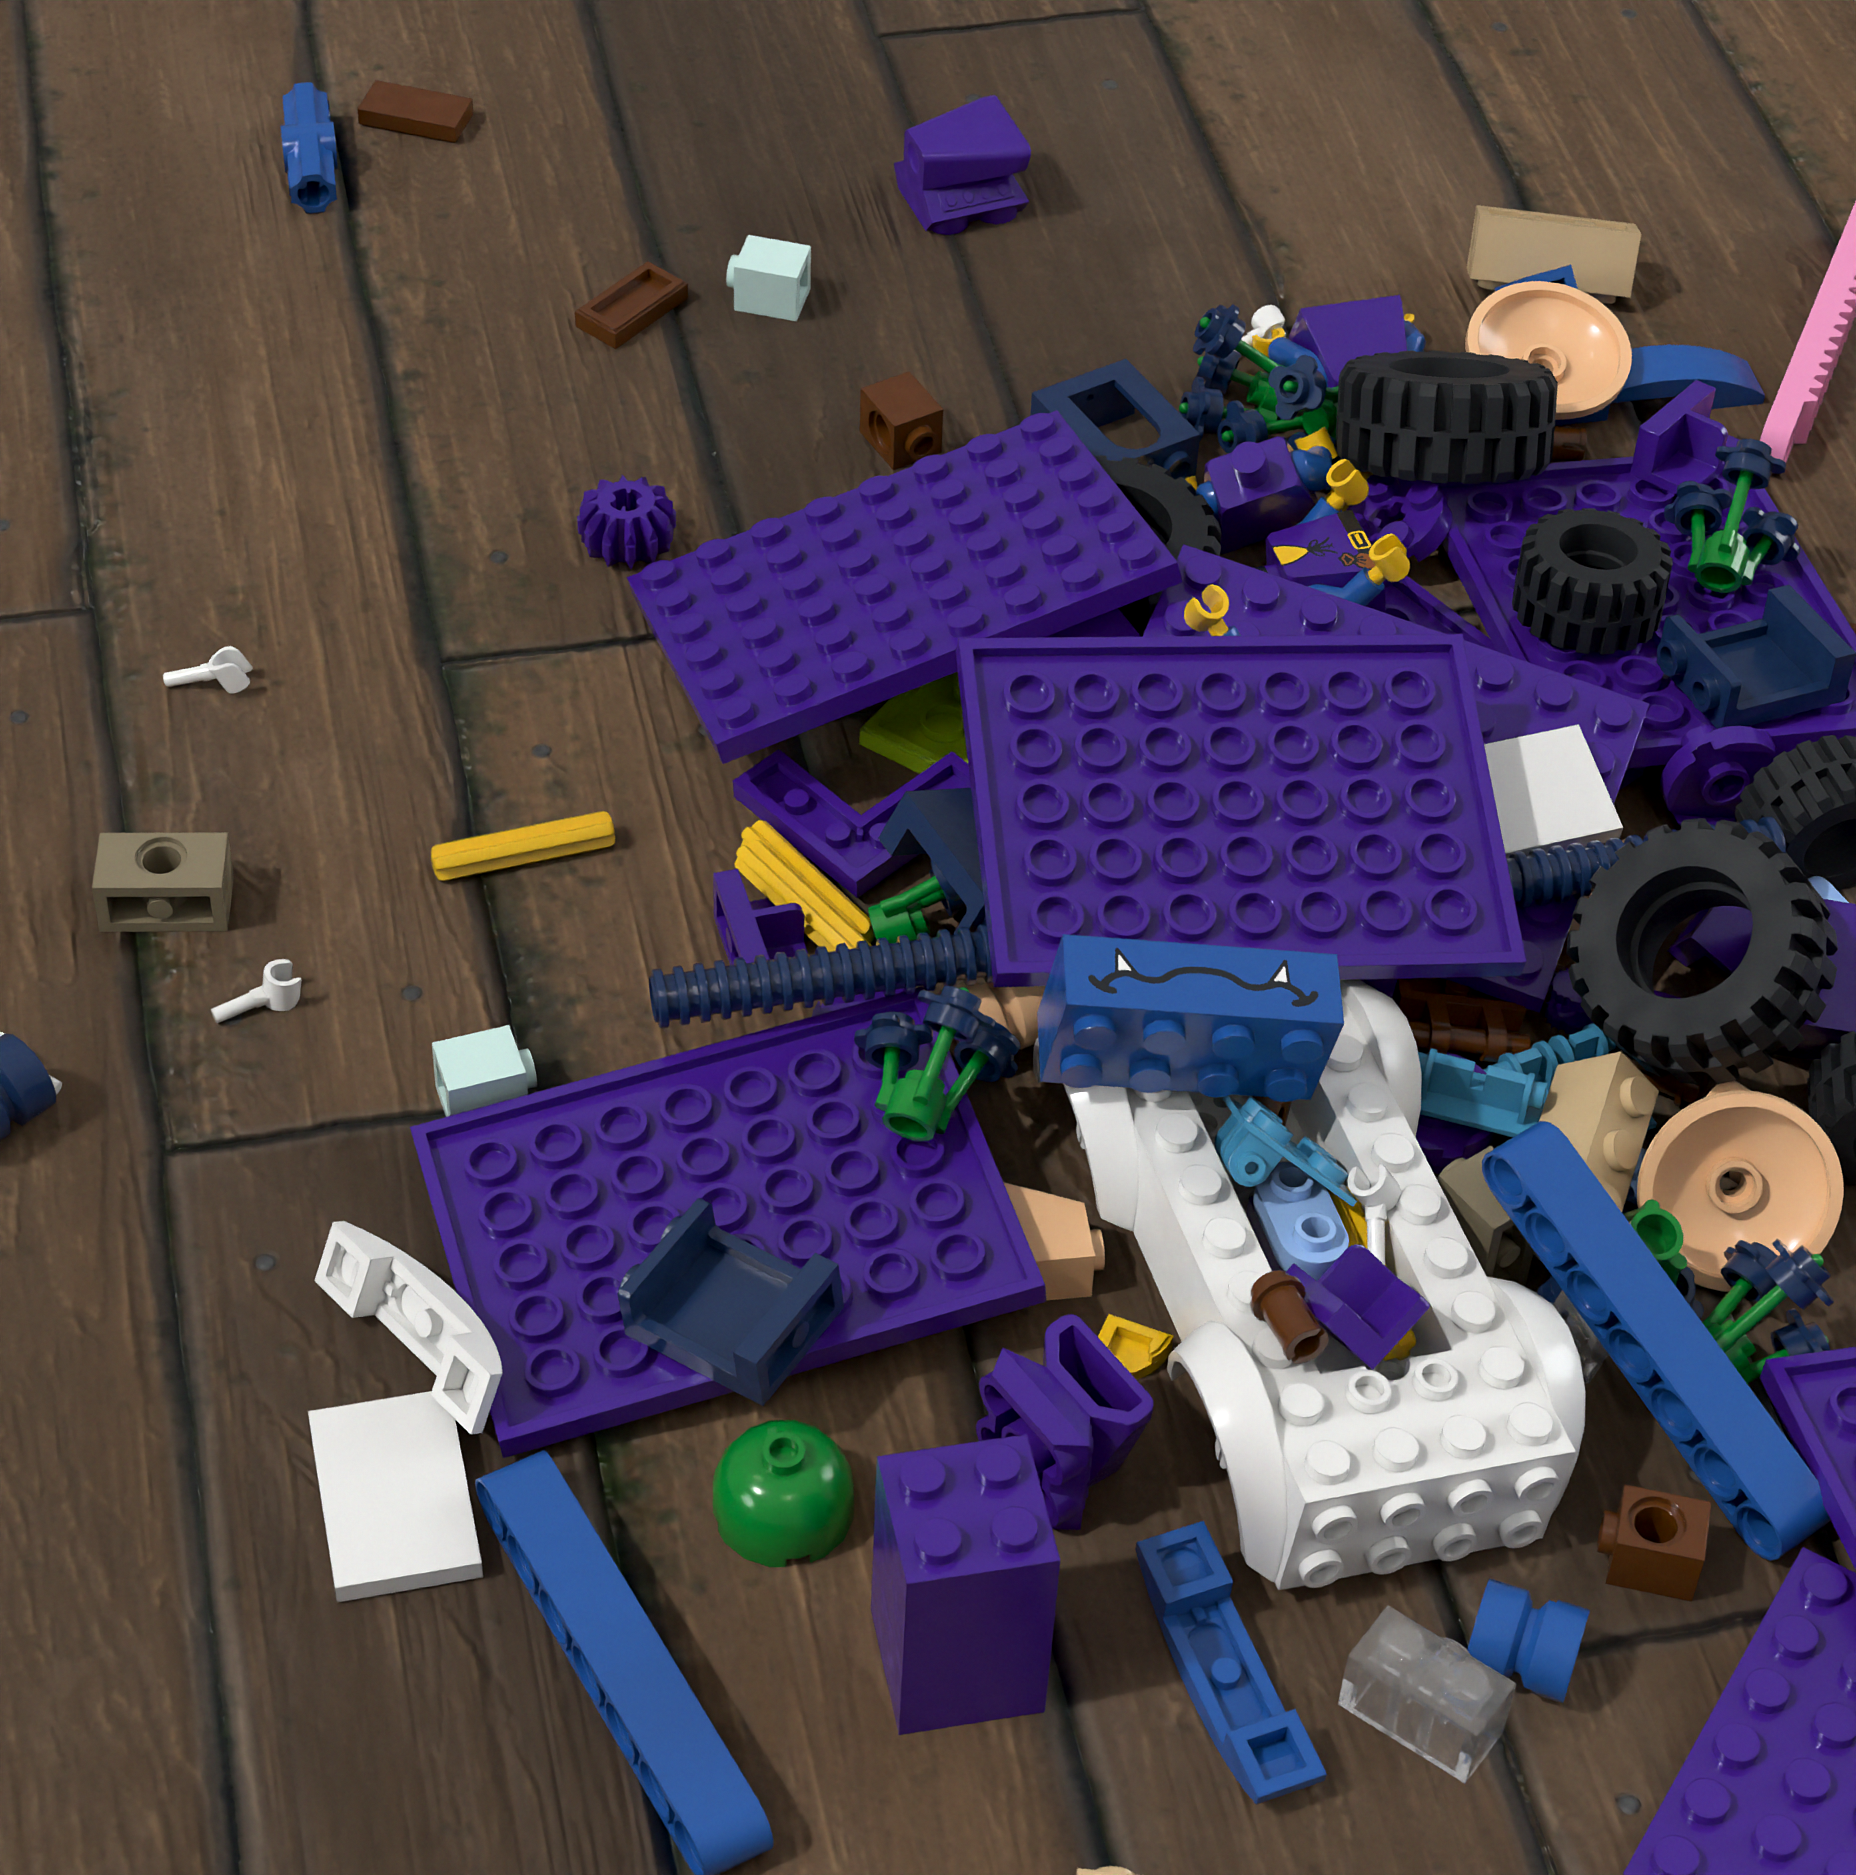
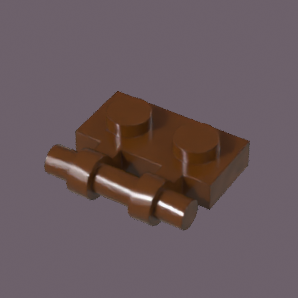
[1392,978,1530,1063]

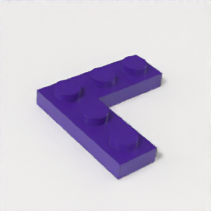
[733,749,971,898]

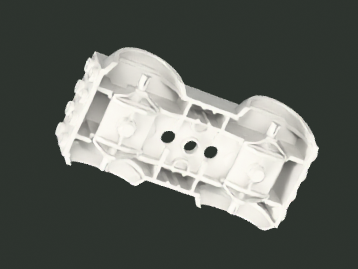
[1033,979,1585,1590]

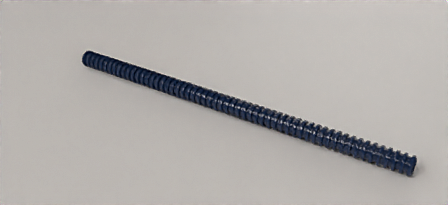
[649,816,1786,1029]

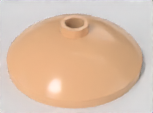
[1465,281,1632,420]
[1637,1091,1844,1292]

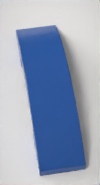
[1555,345,1765,426]
[1135,1521,1327,1804]

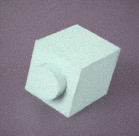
[726,235,811,321]
[432,1025,537,1117]

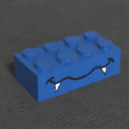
[1037,934,1344,1102]

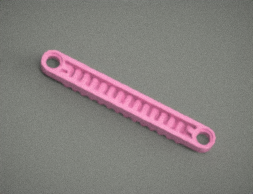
[1760,201,1856,463]

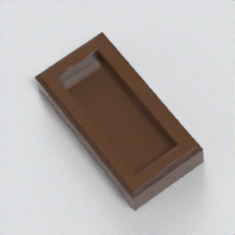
[357,80,474,143]
[575,261,688,349]

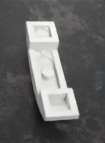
[314,1221,502,1435]

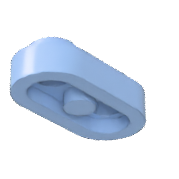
[1253,1162,1349,1281]

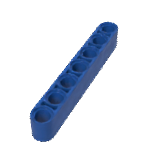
[1482,1121,1830,1561]
[475,1450,774,1875]

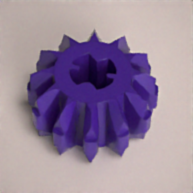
[577,474,676,569]

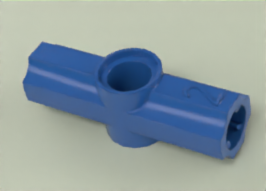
[281,82,338,213]

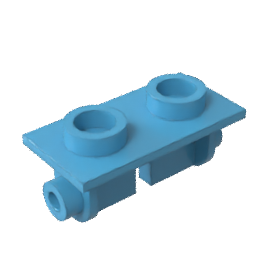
[1418,1048,1547,1137]

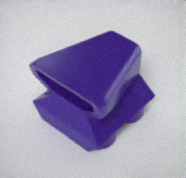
[894,95,1031,235]
[976,1314,1154,1530]

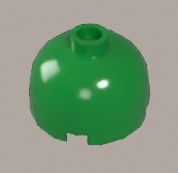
[712,1420,854,1568]

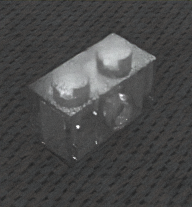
[1338,1605,1516,1783]

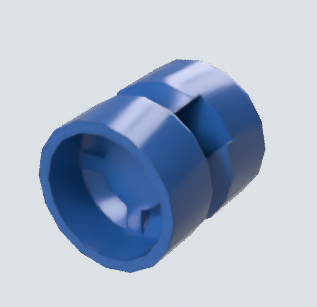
[1462,1578,1590,1703]

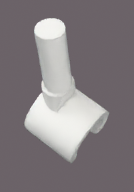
[1234,305,1286,352]
[163,646,253,694]
[211,959,302,1024]
[1347,1163,1401,1265]

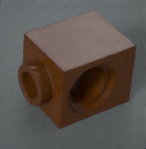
[859,371,943,470]
[1597,1484,1711,1602]

